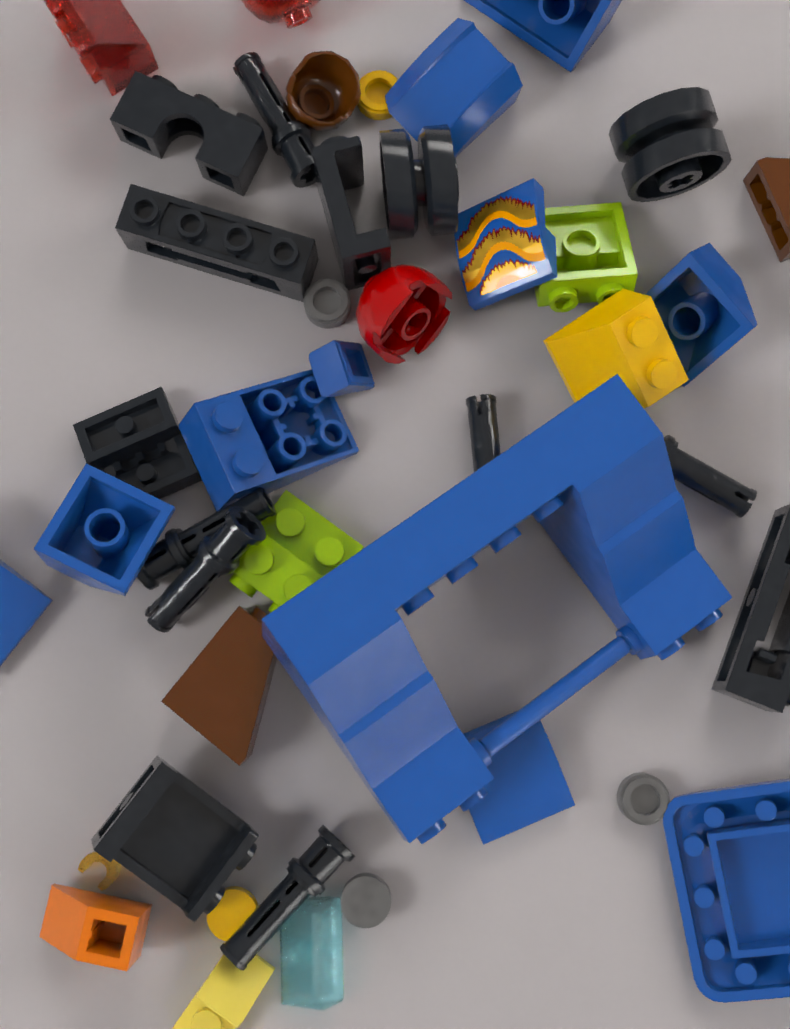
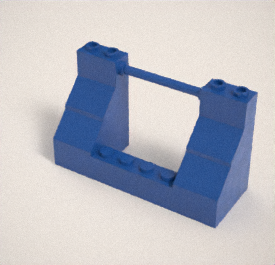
[262,374,733,844]

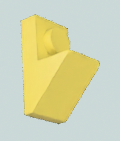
[172,954,275,1029]

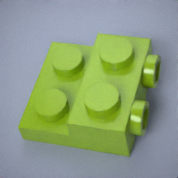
[534,202,638,312]
[228,490,364,612]

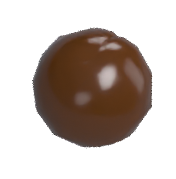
[285,51,361,132]

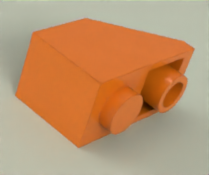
[39,883,152,971]

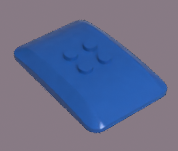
[663,778,790,1003]

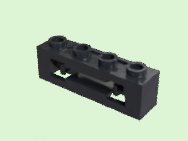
[115,184,319,302]
[711,504,790,713]

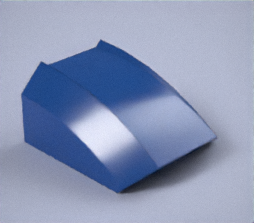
[385,18,523,158]

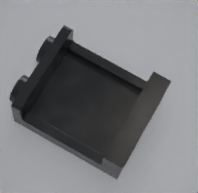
[311,136,391,291]
[91,755,259,922]

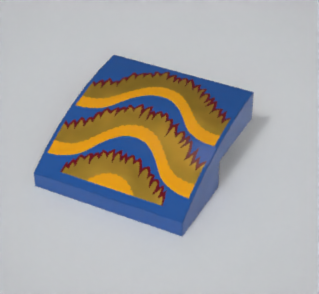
[454,178,557,311]

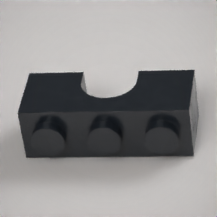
[110,71,268,196]

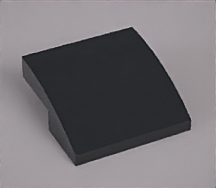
[73,387,202,499]

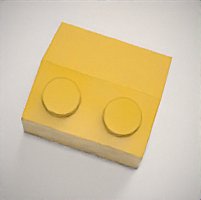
[543,288,689,408]

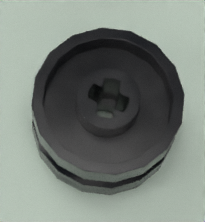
[609,87,732,202]
[379,124,459,240]

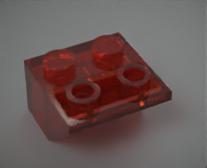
[44,0,159,96]

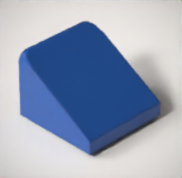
[309,340,375,397]

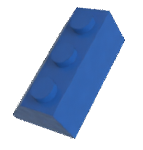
[464,0,622,72]

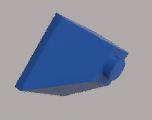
[645,242,758,387]
[34,463,176,596]

